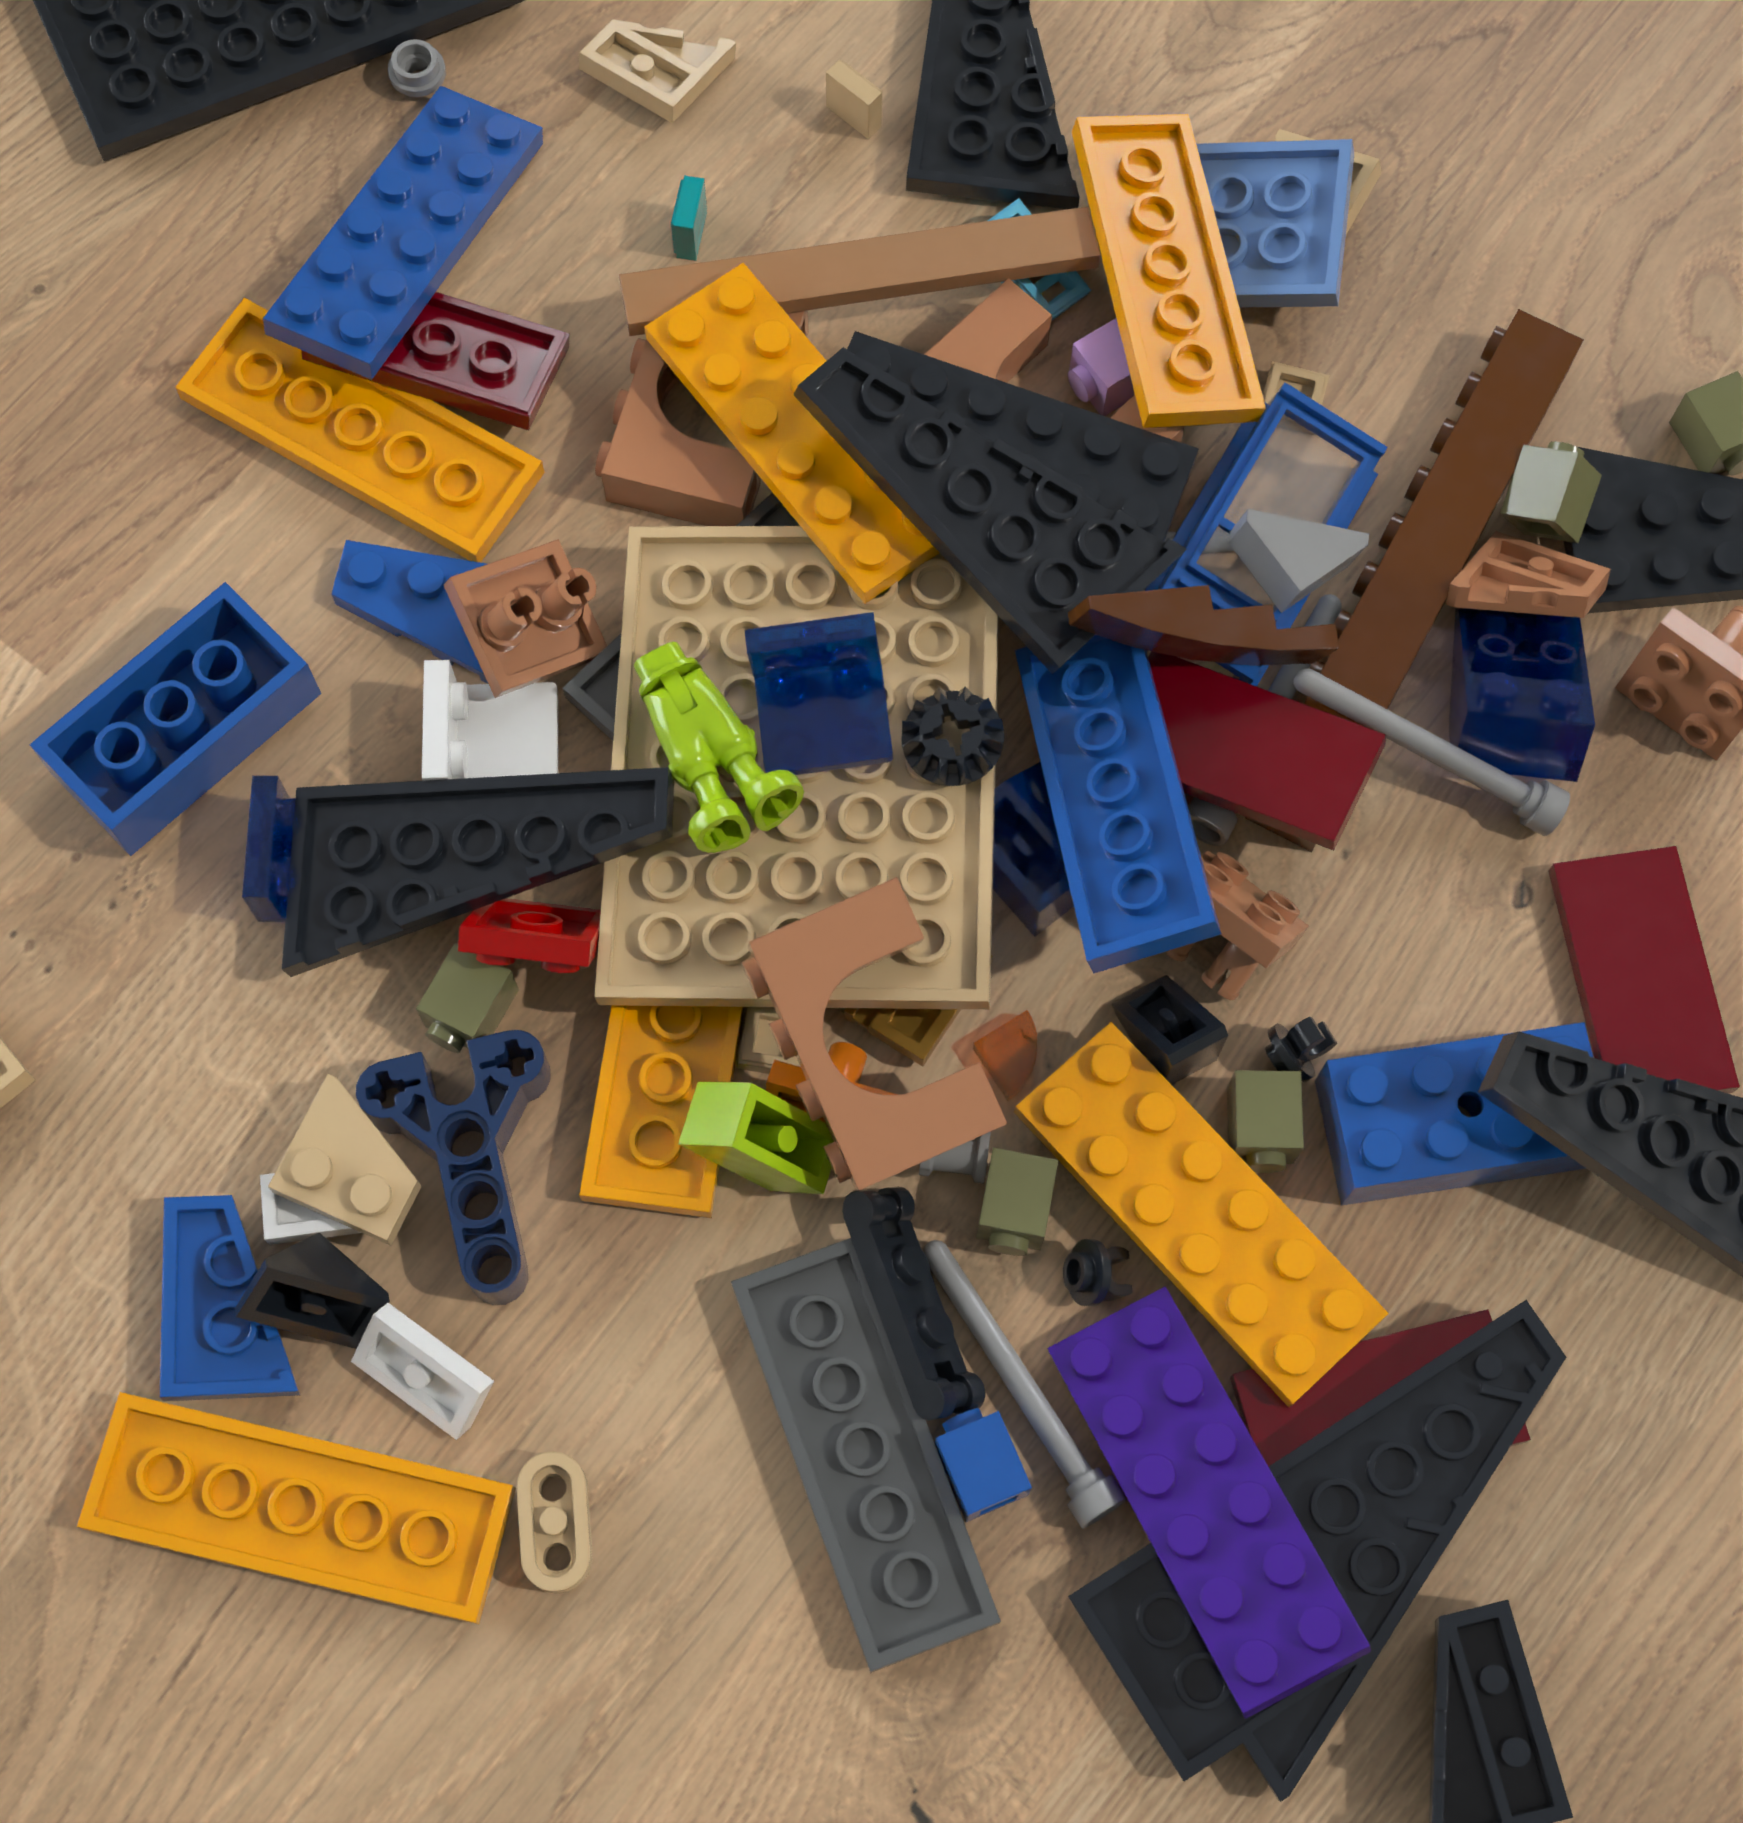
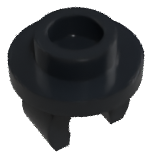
[1265,1017,1338,1082]
[1063,1239,1133,1306]

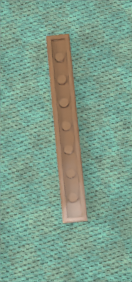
[619,206,1101,336]

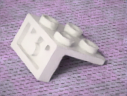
[422,660,558,781]

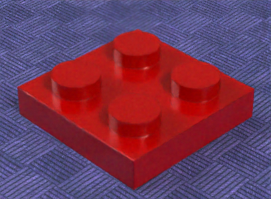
[458,898,601,973]

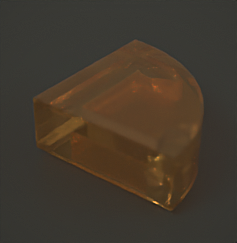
[973,1010,1037,1101]

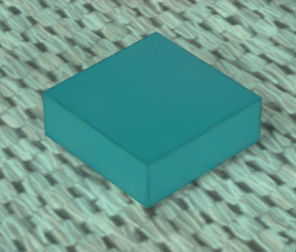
[671,175,707,261]

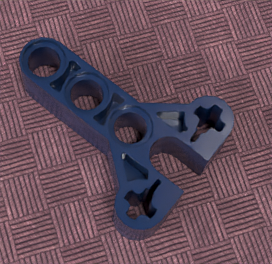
[356,1030,551,1305]

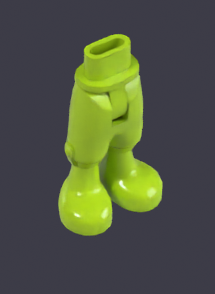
[634,642,804,853]

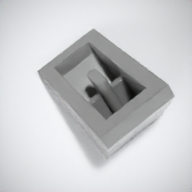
[1229,509,1369,613]

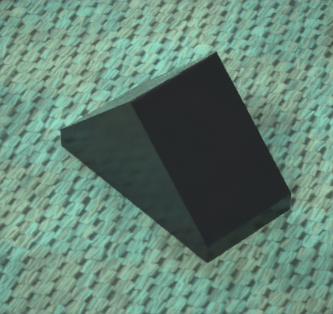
[1112,975,1228,1085]
[235,1233,390,1349]

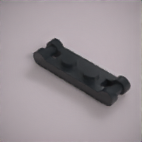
[842,1186,986,1421]

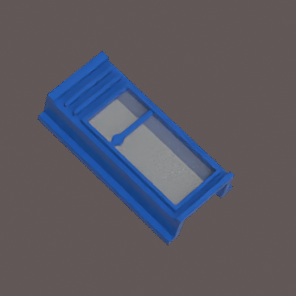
[1146,382,1388,686]

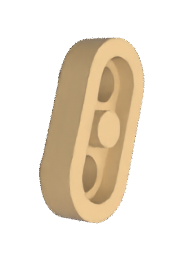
[517,1451,592,1593]

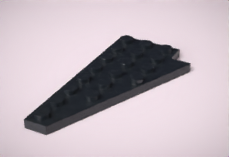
[1068,1300,1567,1802]

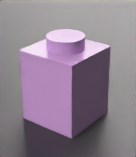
[1068,318,1135,416]

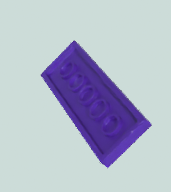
[1047,1286,1371,1719]

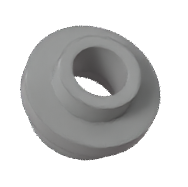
[388,39,446,97]

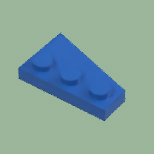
[331,540,488,684]
[160,1195,301,1402]

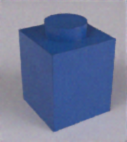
[935,1408,1032,1522]

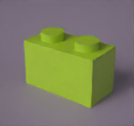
[678,1082,834,1194]

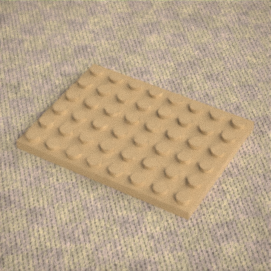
[595,526,999,1010]

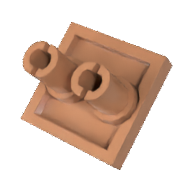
[443,539,607,698]
[1615,606,1743,761]
[1166,851,1309,1001]

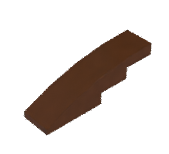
[1068,585,1339,666]

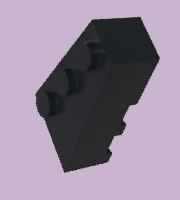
[1429,1600,1573,1823]

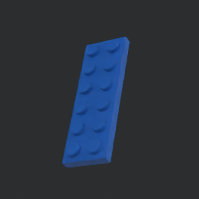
[263,86,543,380]
[1015,635,1222,973]

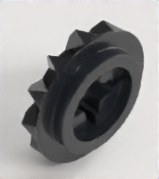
[901,686,1004,786]

